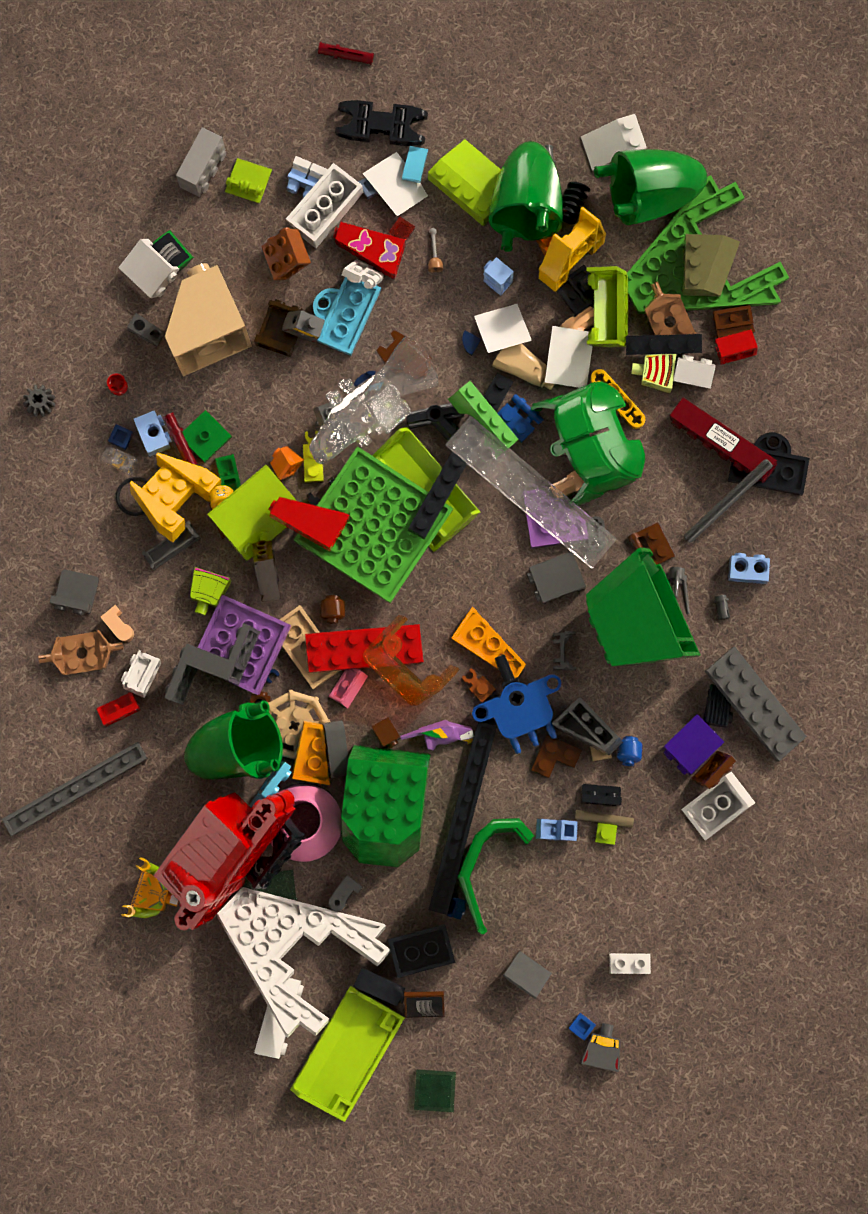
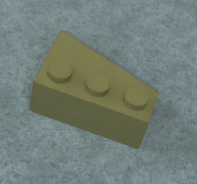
[683,234,740,297]

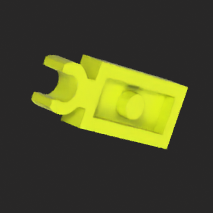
[303,431,324,483]

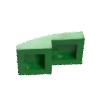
[215,454,241,492]

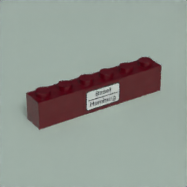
[670,398,777,483]

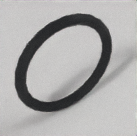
[116,477,148,516]

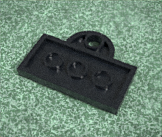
[727,432,810,496]

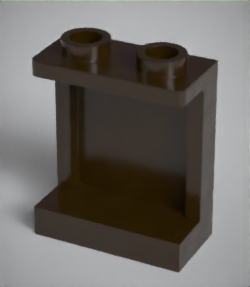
[254,299,303,357]

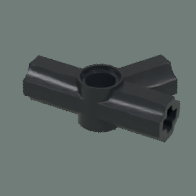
[405,403,464,441]

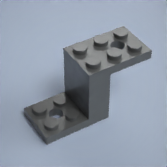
[165,623,260,705]

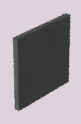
[503,951,552,999]

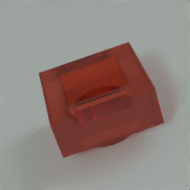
[389,217,415,243]

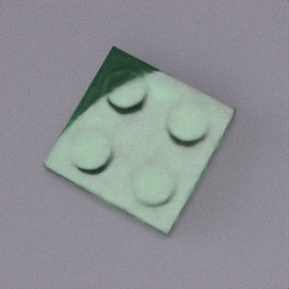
[414,1069,456,1112]

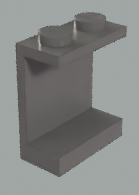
[527,551,586,605]

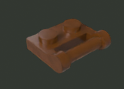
[627,522,675,565]

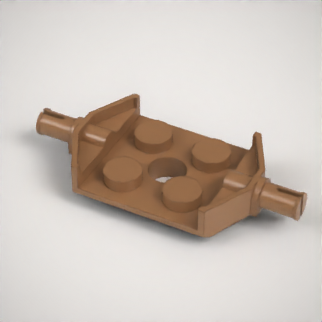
[38,630,124,675]

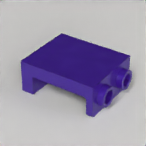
[663,714,724,776]

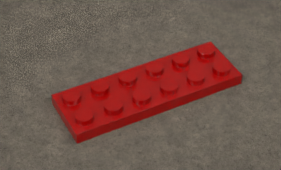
[305,624,424,673]

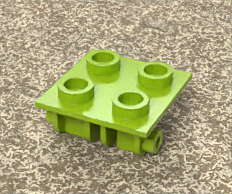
[225,158,272,203]

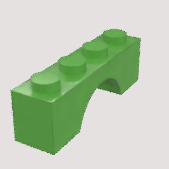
[448,381,519,457]

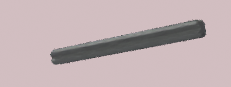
[684,459,773,543]

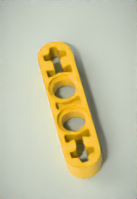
[591,369,645,429]

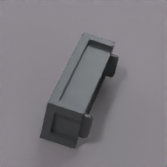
[142,521,201,570]

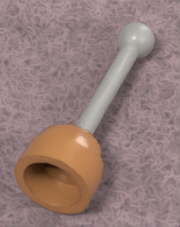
[428,228,443,272]

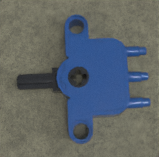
[472,655,562,754]

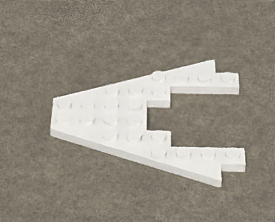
[217,887,390,1038]

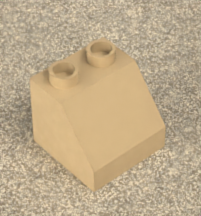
[165,263,252,377]

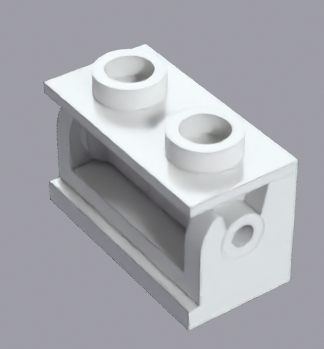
[673,354,716,389]
[121,650,161,698]
[609,953,651,974]

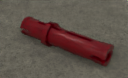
[318,42,374,65]
[162,412,198,465]

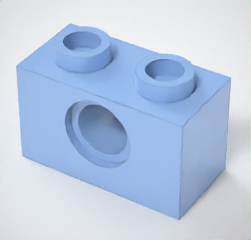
[134,410,172,457]

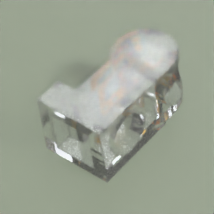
[100,446,140,477]

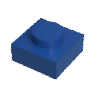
[568,1013,596,1041]

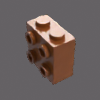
[261,227,311,280]

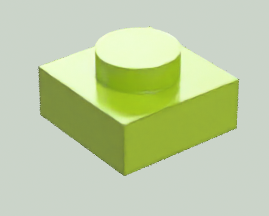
[595,823,617,845]

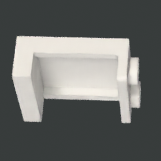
[118,239,179,298]

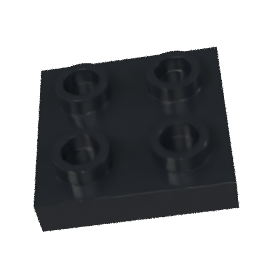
[556,265,594,316]

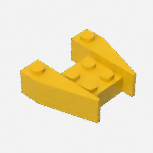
[539,207,606,292]
[130,453,221,542]

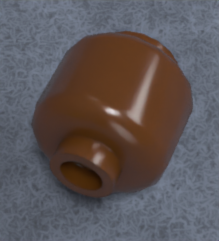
[320,595,345,624]

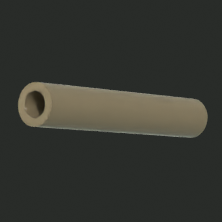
[575,810,634,828]

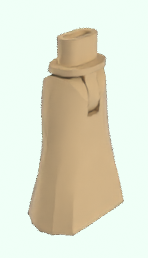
[492,343,555,390]

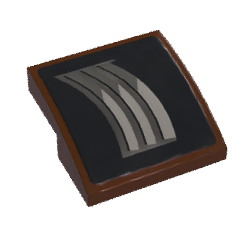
[404,991,445,1018]

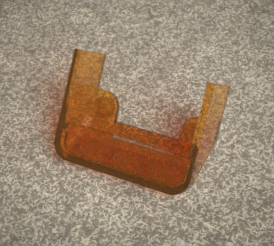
[363,615,460,706]

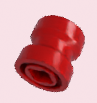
[107,373,128,396]

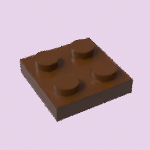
[691,750,736,789]

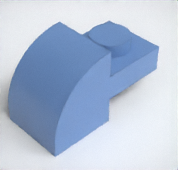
[536,819,577,841]

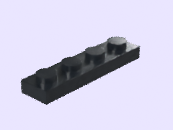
[625,334,702,355]

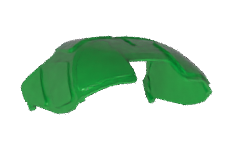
[530,381,645,507]

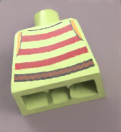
[631,354,676,393]

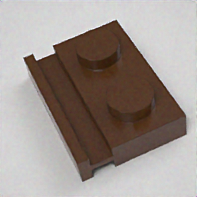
[713,305,755,338]

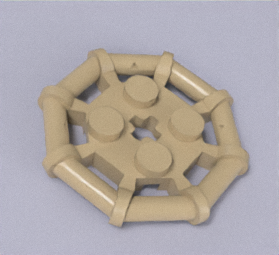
[268,690,330,760]

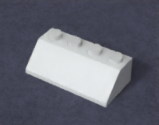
[286,163,363,248]
[254,978,304,1059]

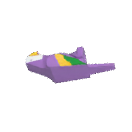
[400,720,474,750]

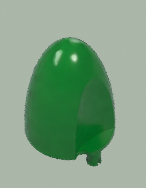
[489,141,563,252]
[594,149,707,225]
[184,701,283,780]

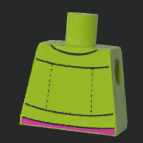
[190,567,231,616]

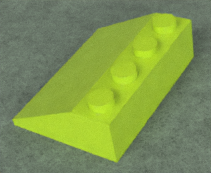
[428,139,501,227]
[207,465,297,561]

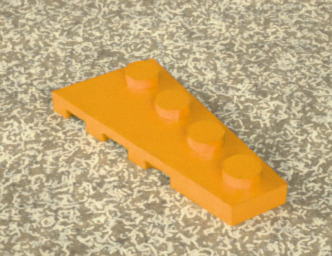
[451,606,526,678]

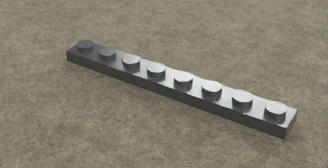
[2,742,148,836]

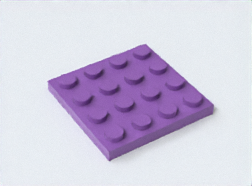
[198,595,291,695]

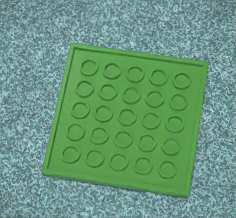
[294,446,453,604]

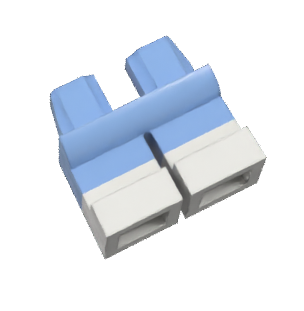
[287,156,328,197]

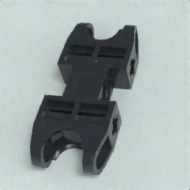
[335,100,428,146]

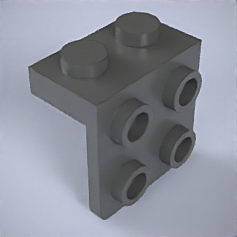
[49,570,99,616]

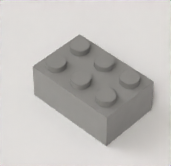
[176,127,226,197]

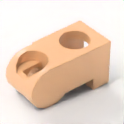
[101,605,134,643]

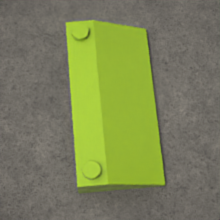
[372,427,481,552]
[290,986,405,1122]

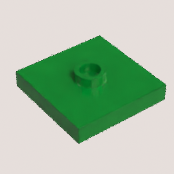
[183,410,232,463]

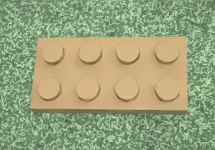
[279,605,341,690]

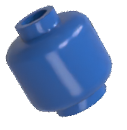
[617,736,643,766]

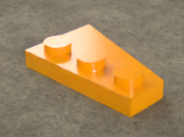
[291,721,330,785]

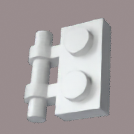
[342,259,384,289]

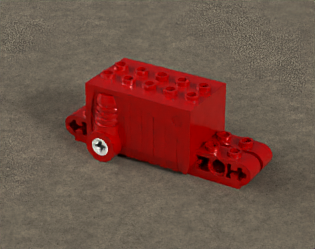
[153,790,295,930]

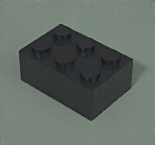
[388,924,455,978]

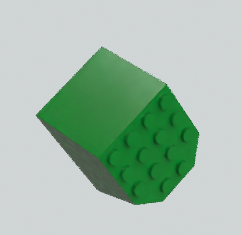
[586,547,701,666]
[341,745,431,868]

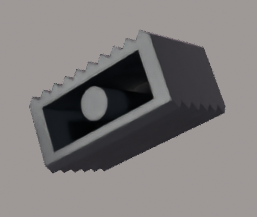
[703,684,733,728]

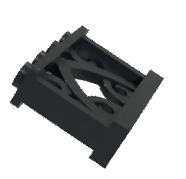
[246,818,305,890]

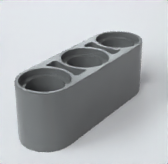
[322,720,348,779]

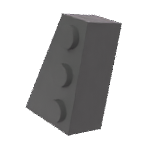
[552,697,623,755]

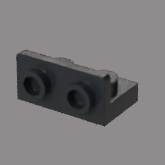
[581,784,622,807]

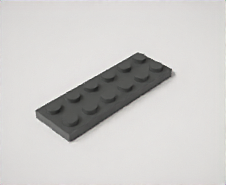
[705,646,807,762]

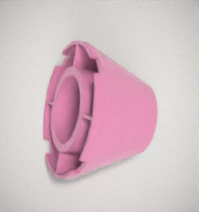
[271,784,342,862]

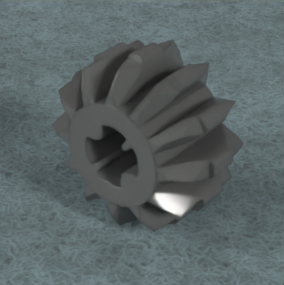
[23,385,55,417]

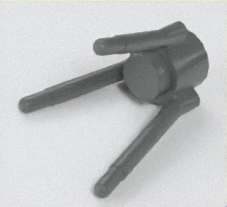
[666,567,690,614]

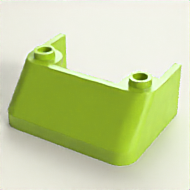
[587,266,628,347]

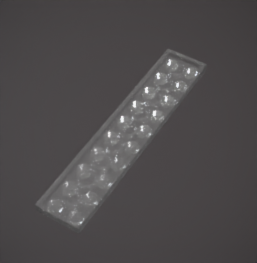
[445,416,617,568]

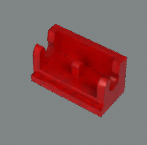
[715,329,758,365]
[96,692,141,727]

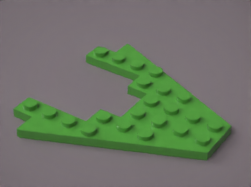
[627,175,789,314]

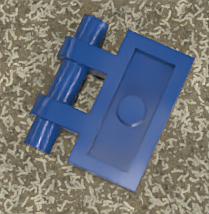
[497,394,544,443]

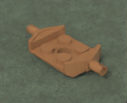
[644,282,697,357]

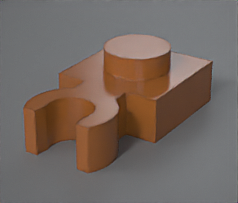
[462,669,496,703]

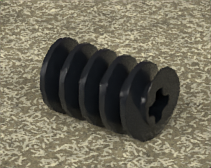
[562,182,591,224]

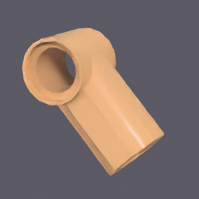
[560,306,594,331]
[550,471,584,500]

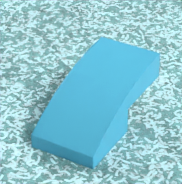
[402,146,428,183]

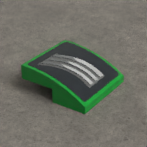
[151,230,194,271]

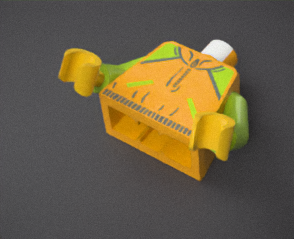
[121,857,179,918]

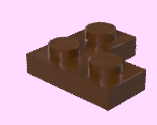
[531,735,582,778]

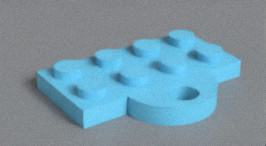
[313,277,381,356]
[249,761,292,808]

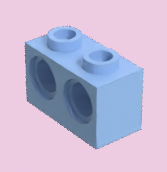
[483,257,514,296]
[728,553,770,584]

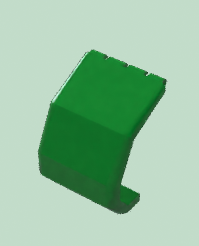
[458,818,535,935]

